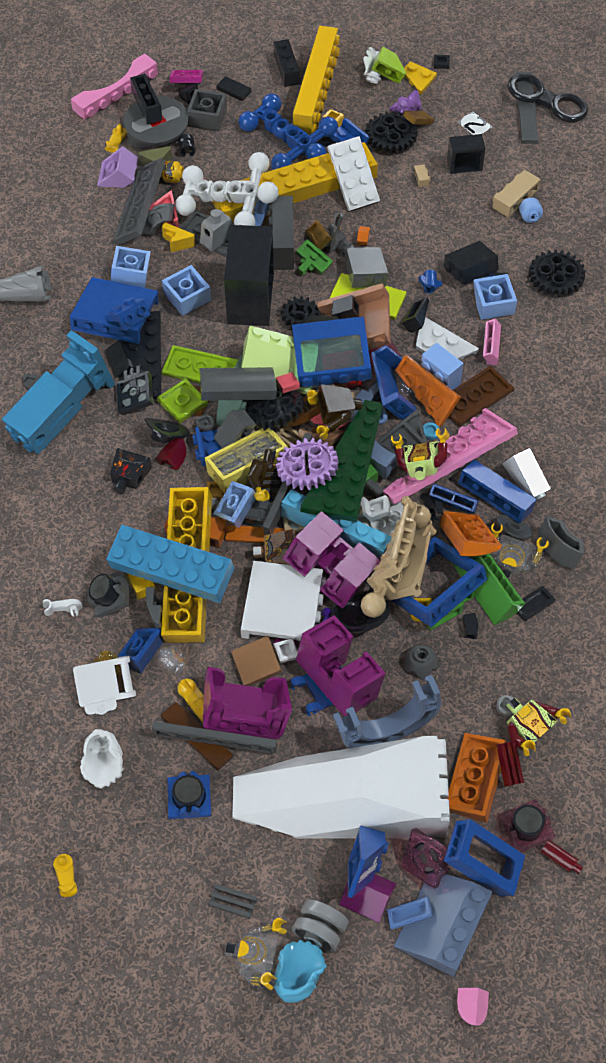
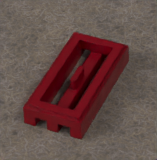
[496,741,524,786]

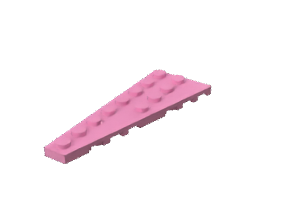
[383,408,518,504]

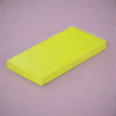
[330,273,407,320]

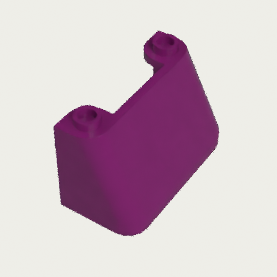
[203,667,292,740]

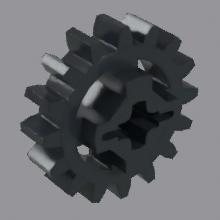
[281,296,319,329]

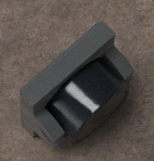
[87,571,129,618]

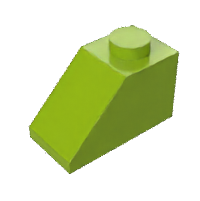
[371,47,406,83]

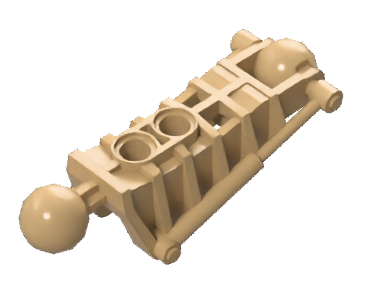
[361,496,436,618]

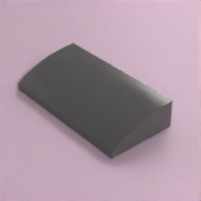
[199,367,277,401]

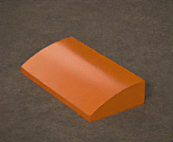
[439,511,502,556]
[447,733,506,823]

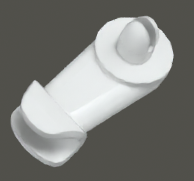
[43,599,82,617]

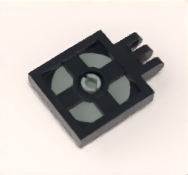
[116,364,153,415]

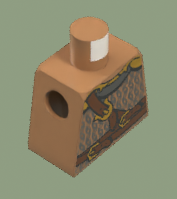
[253,529,295,565]

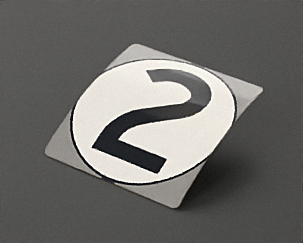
[458,112,493,135]

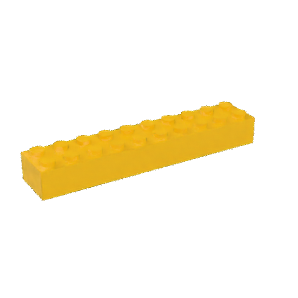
[212,142,378,222]

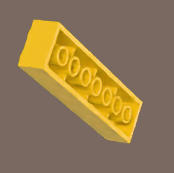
[293,26,340,135]
[161,487,212,643]

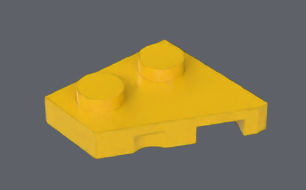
[404,61,437,95]

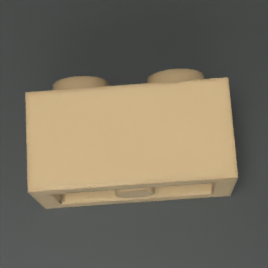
[414,164,431,187]

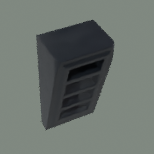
[402,297,429,333]

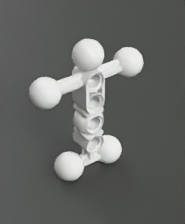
[175,152,279,226]

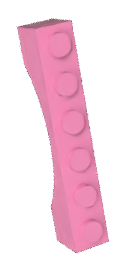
[71,54,158,120]

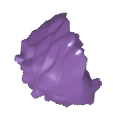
[389,90,422,116]

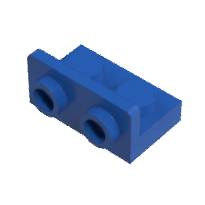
[330,118,369,145]
[192,427,221,466]

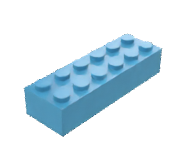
[106,525,235,603]

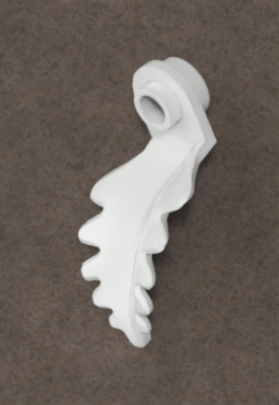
[363,47,381,84]

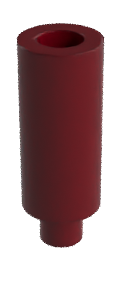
[541,840,583,874]

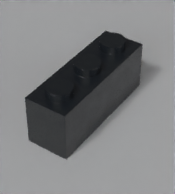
[273,39,300,87]
[130,73,163,124]

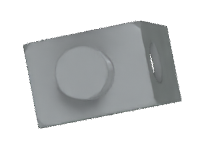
[200,209,233,252]

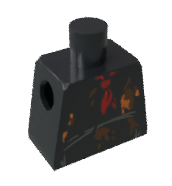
[110,448,152,494]

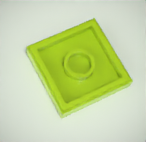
[157,379,208,424]

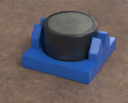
[167,771,211,819]

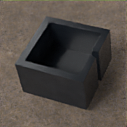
[447,134,486,174]

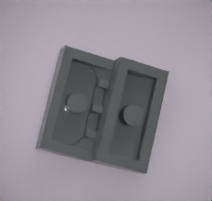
[146,587,164,640]

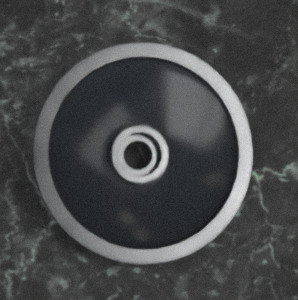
[331,594,390,633]

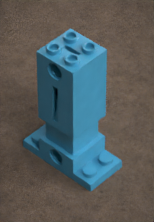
[2,330,115,454]

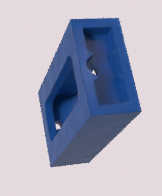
[444,819,525,897]

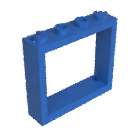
[390,537,487,627]

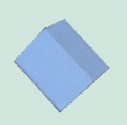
[213,481,255,528]

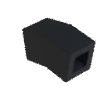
[462,613,478,639]

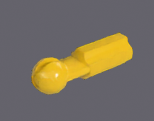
[177,678,204,724]

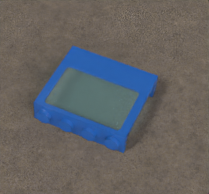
[292,317,372,387]

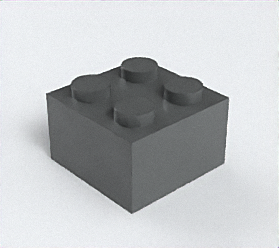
[187,89,227,131]

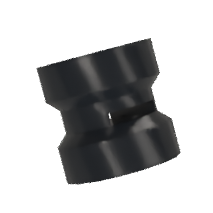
[178,134,196,157]

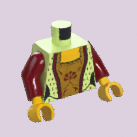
[391,428,450,480]
[506,698,572,756]

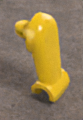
[105,124,127,152]
[53,854,77,897]

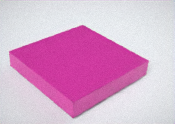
[170,70,203,83]

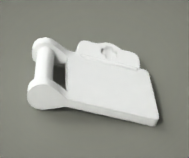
[73,656,136,715]

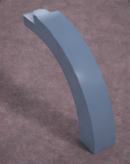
[351,382,396,479]

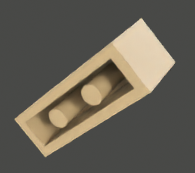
[493,170,541,218]

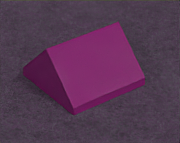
[339,874,397,923]

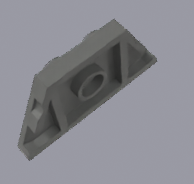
[377,410,427,470]

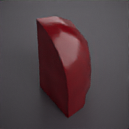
[155,437,186,470]

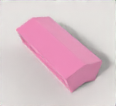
[483,318,501,365]

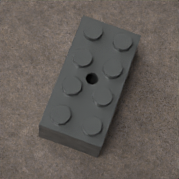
[269,196,294,270]

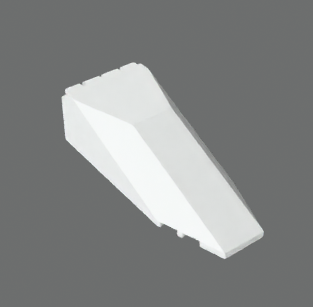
[233,736,450,839]

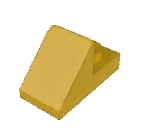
[162,222,196,252]

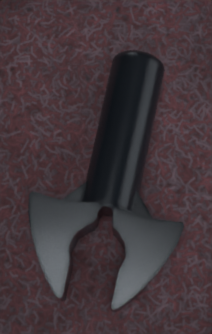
[421,493,443,521]

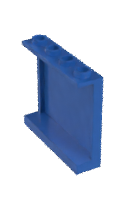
[70,277,158,344]

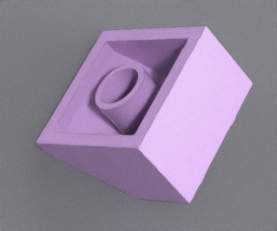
[97,146,138,188]

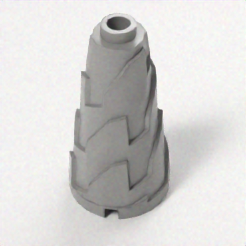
[0,266,51,302]

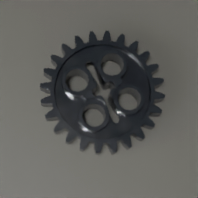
[365,111,418,155]
[529,249,586,298]
[246,388,305,431]

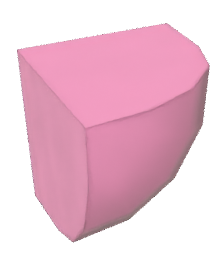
[457,988,489,1026]

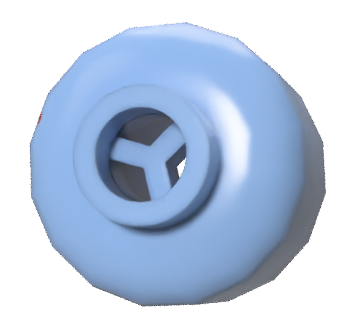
[519,198,543,223]

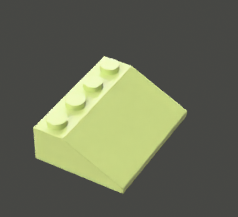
[241,326,319,394]

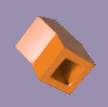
[357,226,370,246]

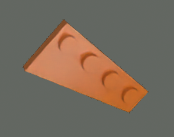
[395,355,461,427]

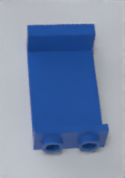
[371,345,416,420]

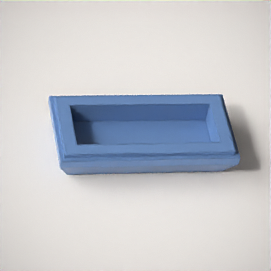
[387,896,433,930]

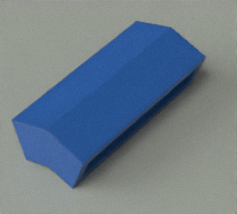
[429,483,479,514]

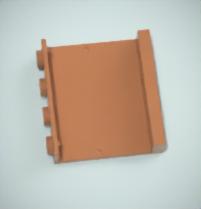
[317,283,391,356]

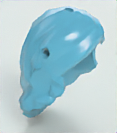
[274,940,327,1003]

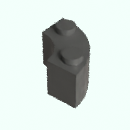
[538,516,584,569]

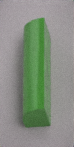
[453,553,525,625]

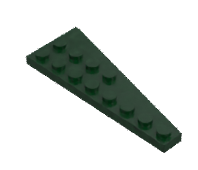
[300,400,383,522]

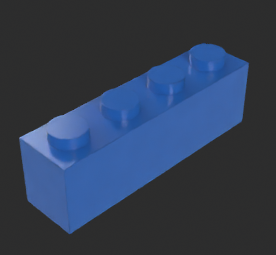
[458,459,537,523]

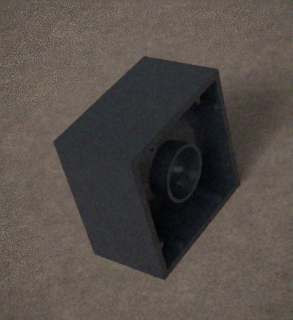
[224,225,274,326]

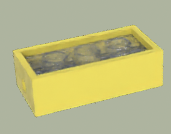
[205,428,288,493]

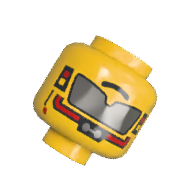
[161,161,184,183]

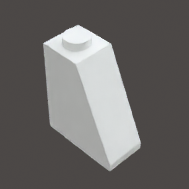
[502,448,550,500]

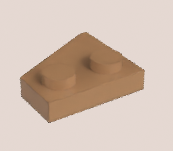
[298,426,345,447]

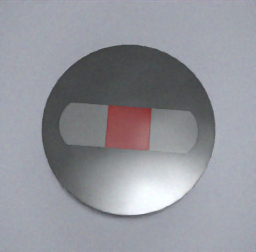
[124,96,188,149]

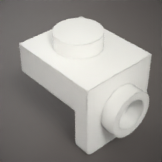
[360,495,391,522]

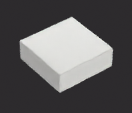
[273,638,298,664]

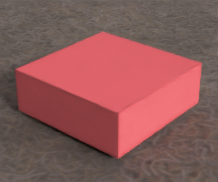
[276,372,300,393]

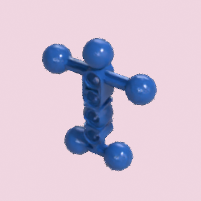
[238,93,338,170]

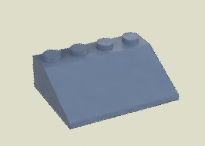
[394,871,492,977]

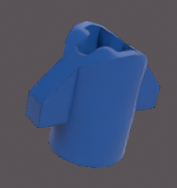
[418,270,442,294]

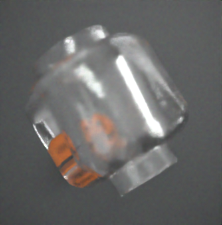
[158,645,188,675]

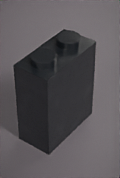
[444,241,499,285]

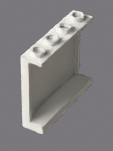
[241,561,326,641]

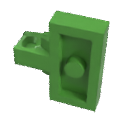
[295,239,333,276]

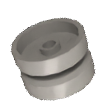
[292,899,349,953]

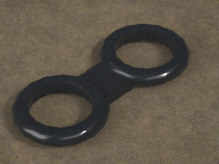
[507,73,588,122]

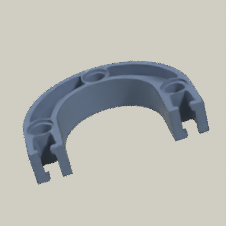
[333,675,441,748]

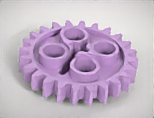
[276,438,339,490]

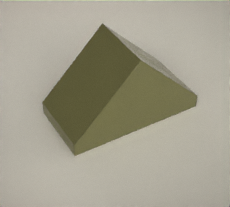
[138,146,172,166]

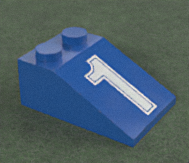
[348,825,388,898]

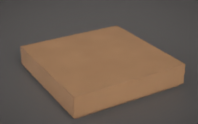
[231,636,282,686]

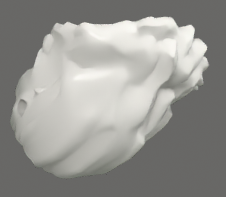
[80,729,124,789]

